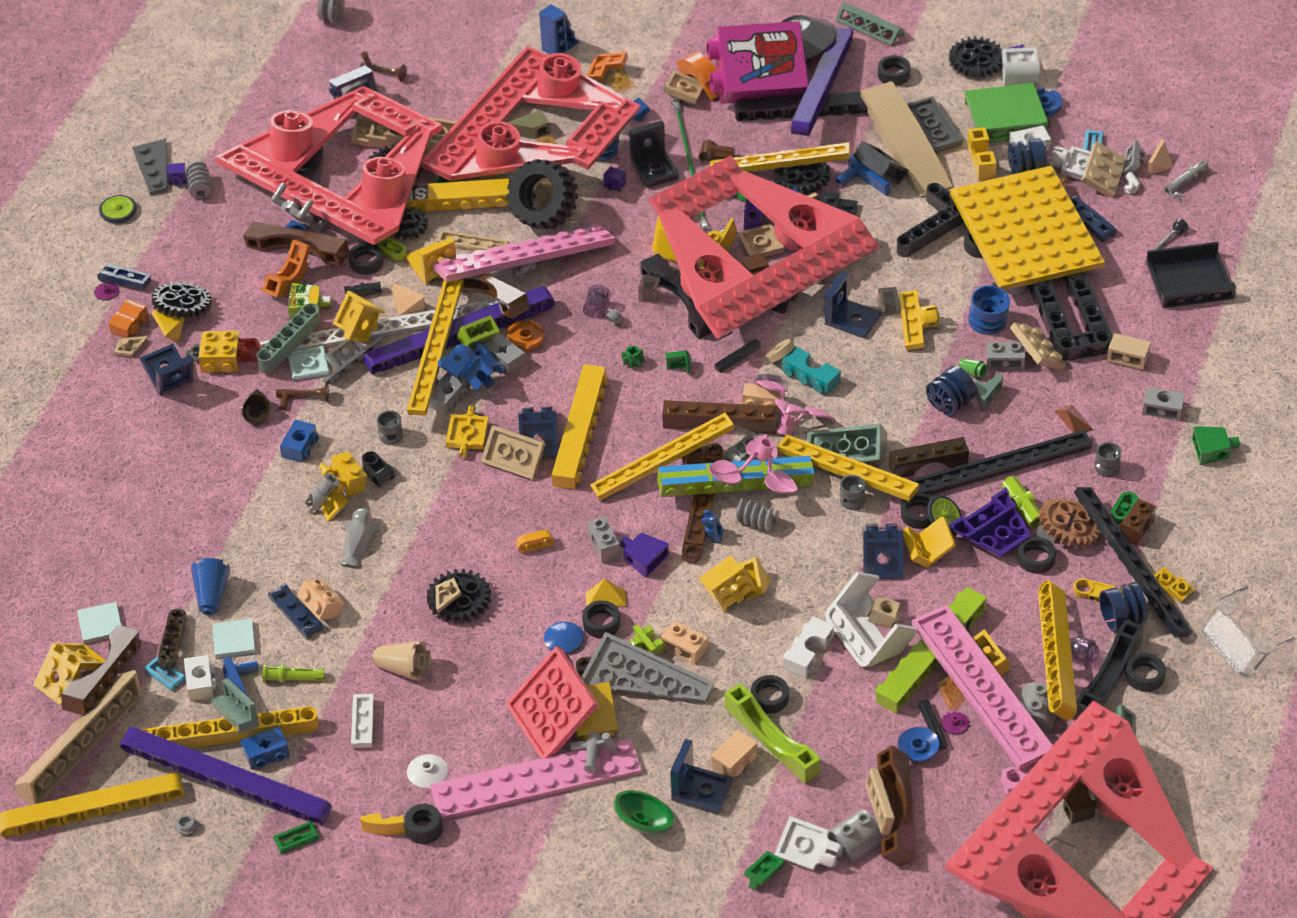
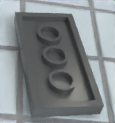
[907,96,963,153]

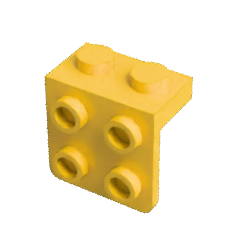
[198,331,239,373]
[903,517,956,567]

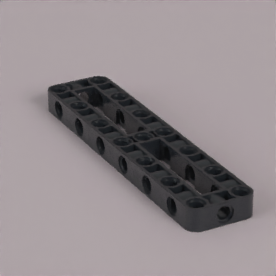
[1028,272,1112,361]

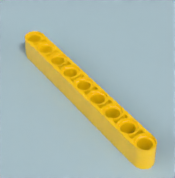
[1038,580,1077,721]
[142,706,319,749]
[0,773,185,839]

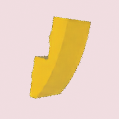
[1153,566,1195,602]
[360,813,406,835]

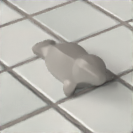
[341,508,380,567]

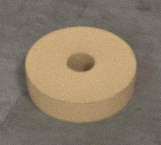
[766,339,795,363]

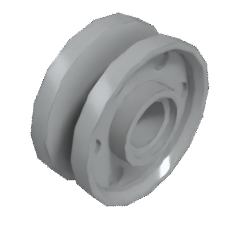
[317,0,345,24]

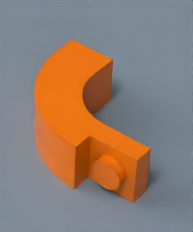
[676,52,720,100]
[262,240,311,297]

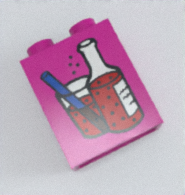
[706,21,808,104]

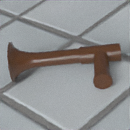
[360,51,407,82]
[276,383,330,411]

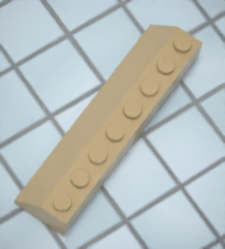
[14,670,142,805]

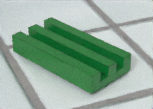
[273,821,320,855]

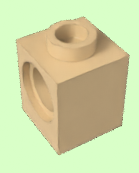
[868,595,901,628]

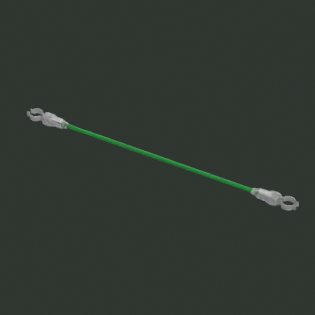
[669,96,711,233]

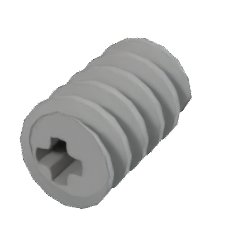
[186,162,212,199]
[736,498,779,533]

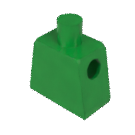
[1192,426,1240,465]

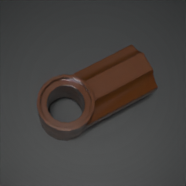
[698,140,735,161]

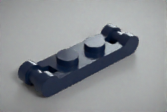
[1070,196,1117,243]
[268,583,324,639]

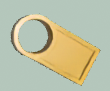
[1073,578,1115,602]

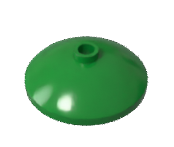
[613,790,674,834]

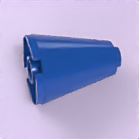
[191,558,231,615]

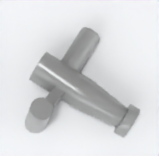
[571,732,616,773]

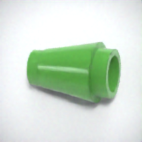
[958,358,988,379]

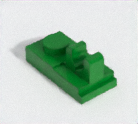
[744,851,785,891]

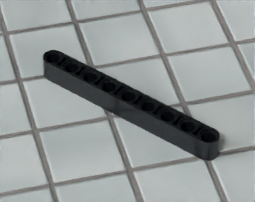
[734,92,868,121]

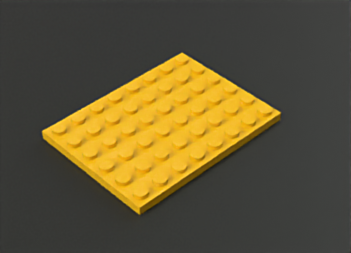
[950,166,1105,290]

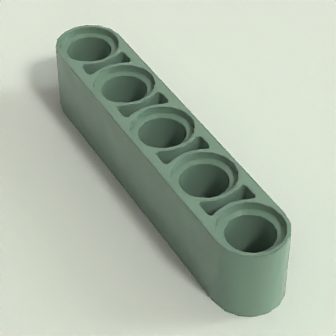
[257,303,321,374]

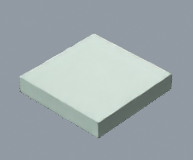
[288,345,330,381]
[77,602,121,644]
[212,619,255,658]

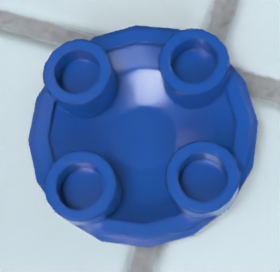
[544,621,584,653]

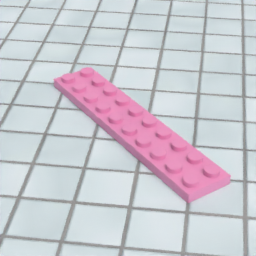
[433,224,615,282]
[912,605,1053,770]
[430,738,642,820]

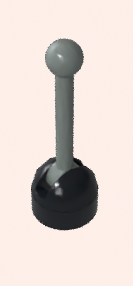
[1154,218,1189,250]

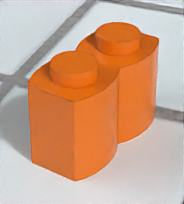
[108,299,149,338]

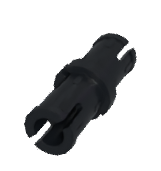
[344,281,382,297]

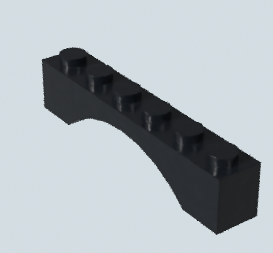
[640,253,712,339]
[1072,619,1144,721]

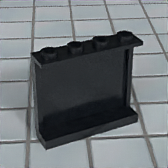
[1146,242,1236,309]

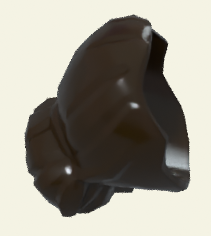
[241,389,270,425]

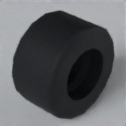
[404,803,443,844]

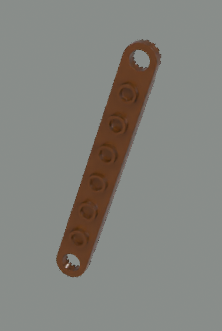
[682,442,723,563]

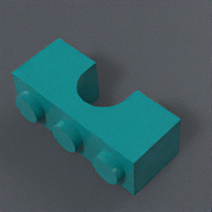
[782,346,841,395]

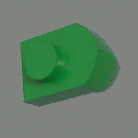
[665,350,692,374]

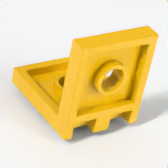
[405,237,456,285]
[333,291,386,343]
[699,555,757,612]
[33,643,106,705]

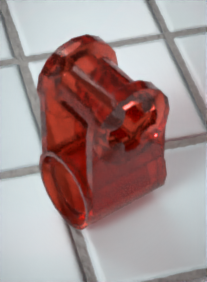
[237,338,263,362]

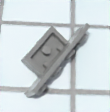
[322,335,383,383]

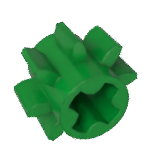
[622,346,645,369]

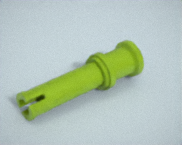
[262,664,325,683]

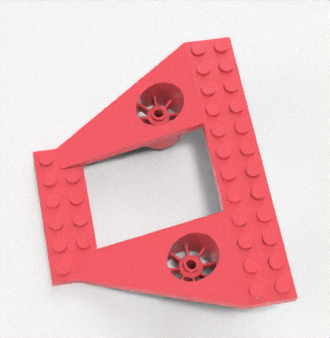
[420,46,640,181]
[216,86,442,245]
[648,155,880,339]
[945,701,1213,918]

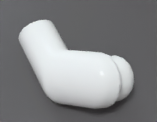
[1125,172,1140,194]

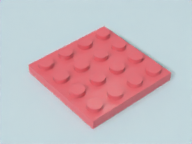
[505,646,599,759]

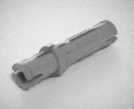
[1163,160,1209,196]

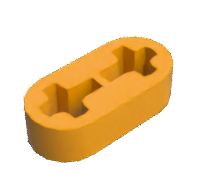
[516,530,554,553]

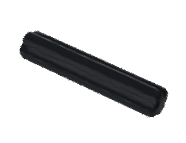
[714,339,761,373]
[918,699,948,751]

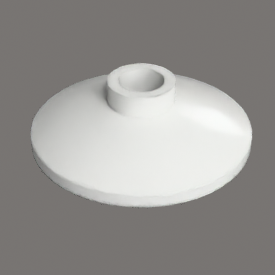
[407,754,448,788]

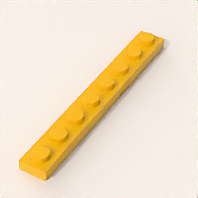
[710,143,851,172]
[590,413,735,501]
[777,435,919,501]

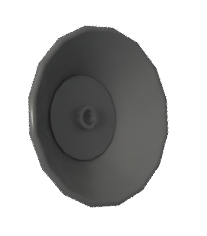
[782,15,837,60]

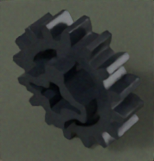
[393,207,428,240]

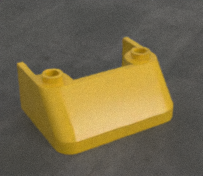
[652,217,738,269]

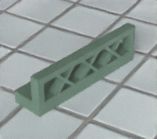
[835,2,906,46]
[211,679,259,732]

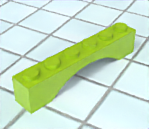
[724,683,821,784]

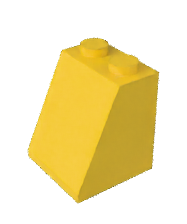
[575,682,618,741]

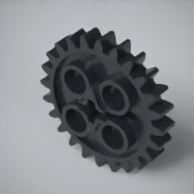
[949,36,1003,79]
[773,162,831,195]
[152,281,212,319]
[426,568,491,624]

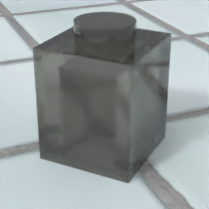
[638,274,661,304]
[878,287,900,316]

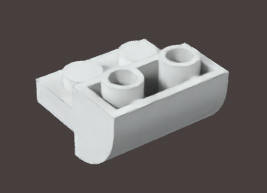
[1002,47,1040,86]

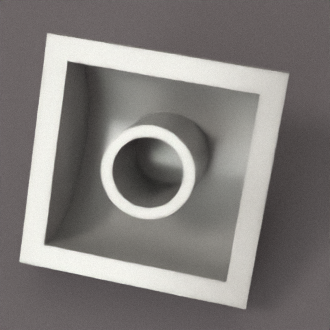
[1019,683,1057,733]
[828,809,884,864]

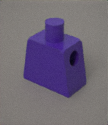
[744,198,765,230]
[620,533,669,578]

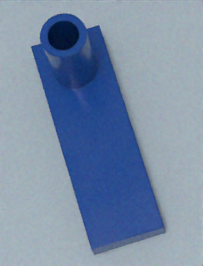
[835,155,891,196]
[222,657,259,697]

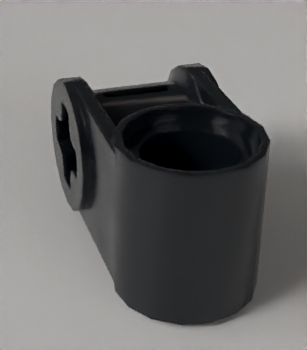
[362,451,396,487]

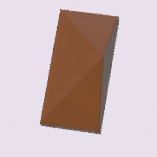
[1055,404,1092,433]

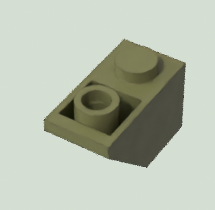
[509,110,550,139]

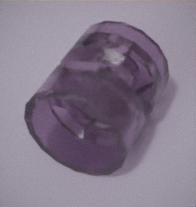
[583,285,611,319]

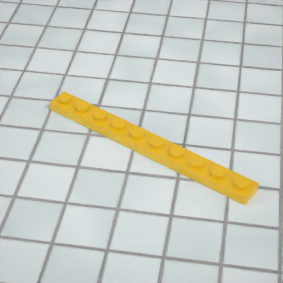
[407,279,464,416]

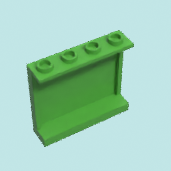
[965,83,1048,142]

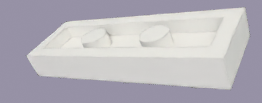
[351,694,374,748]

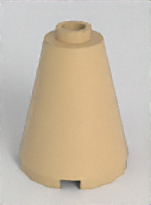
[372,640,431,681]

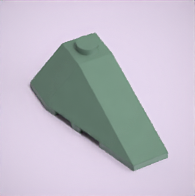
[807,424,887,463]

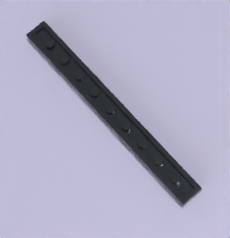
[910,430,1092,495]
[1074,487,1192,637]

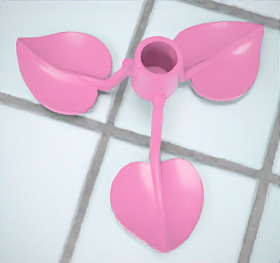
[756,380,836,436]
[708,434,798,494]

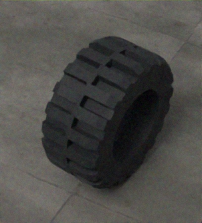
[506,159,578,229]

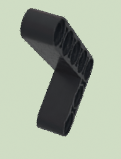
[896,183,964,257]

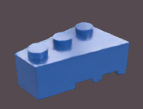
[539,4,579,55]

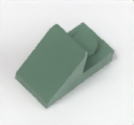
[974,374,1003,411]

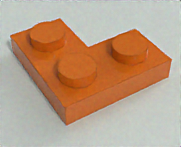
[586,52,628,82]

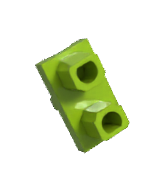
[630,624,665,656]

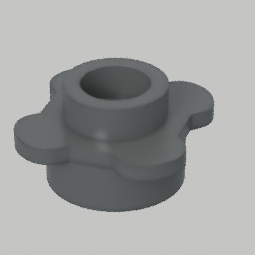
[186,344,200,361]

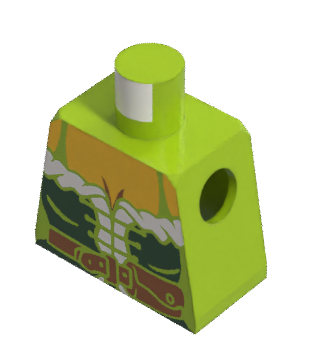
[288,283,331,320]

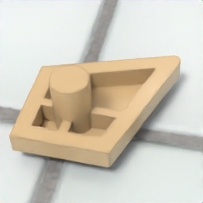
[114,336,148,357]
[435,578,461,612]

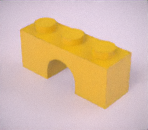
[967,127,997,181]

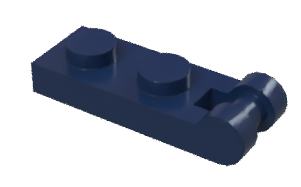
[97,264,151,290]

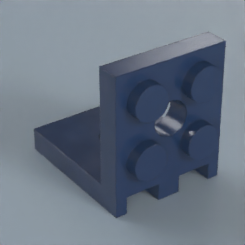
[823,271,881,339]
[140,344,193,396]
[518,406,559,458]
[862,523,903,578]
[670,739,733,814]

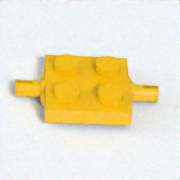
[445,405,489,458]

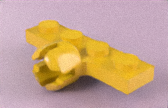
[899,290,941,351]

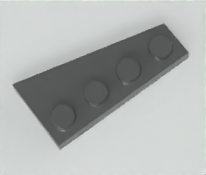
[132,138,167,196]

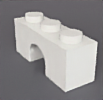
[783,617,834,678]

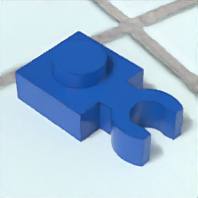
[702,510,724,543]

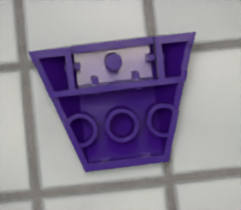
[949,487,1031,557]

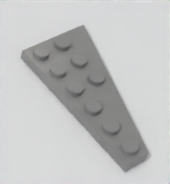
[581,632,714,702]

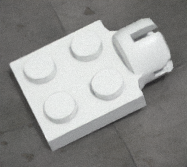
[1049,146,1091,180]
[774,816,842,871]

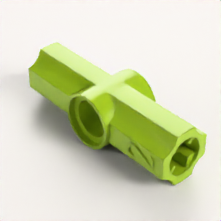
[1002,476,1041,528]

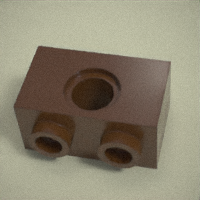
[1120,499,1156,546]

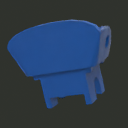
[438,342,505,391]

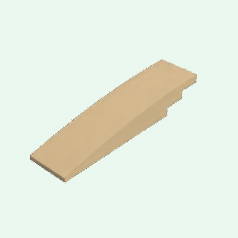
[860,82,953,198]
[351,115,456,152]

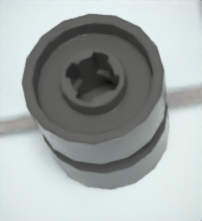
[377,410,403,445]
[1095,442,1122,477]
[840,475,865,510]

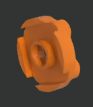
[507,320,544,353]

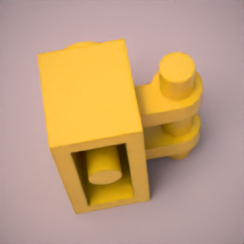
[319,451,367,497]
[972,629,1012,676]

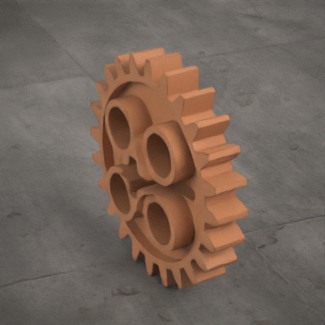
[1038,496,1101,549]

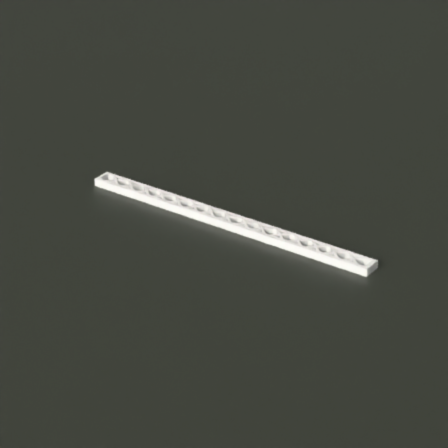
[258,299,498,351]

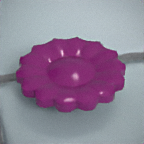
[94,282,119,301]
[941,711,969,735]

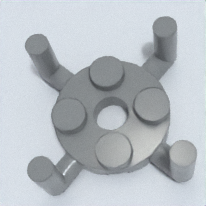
[271,182,328,232]

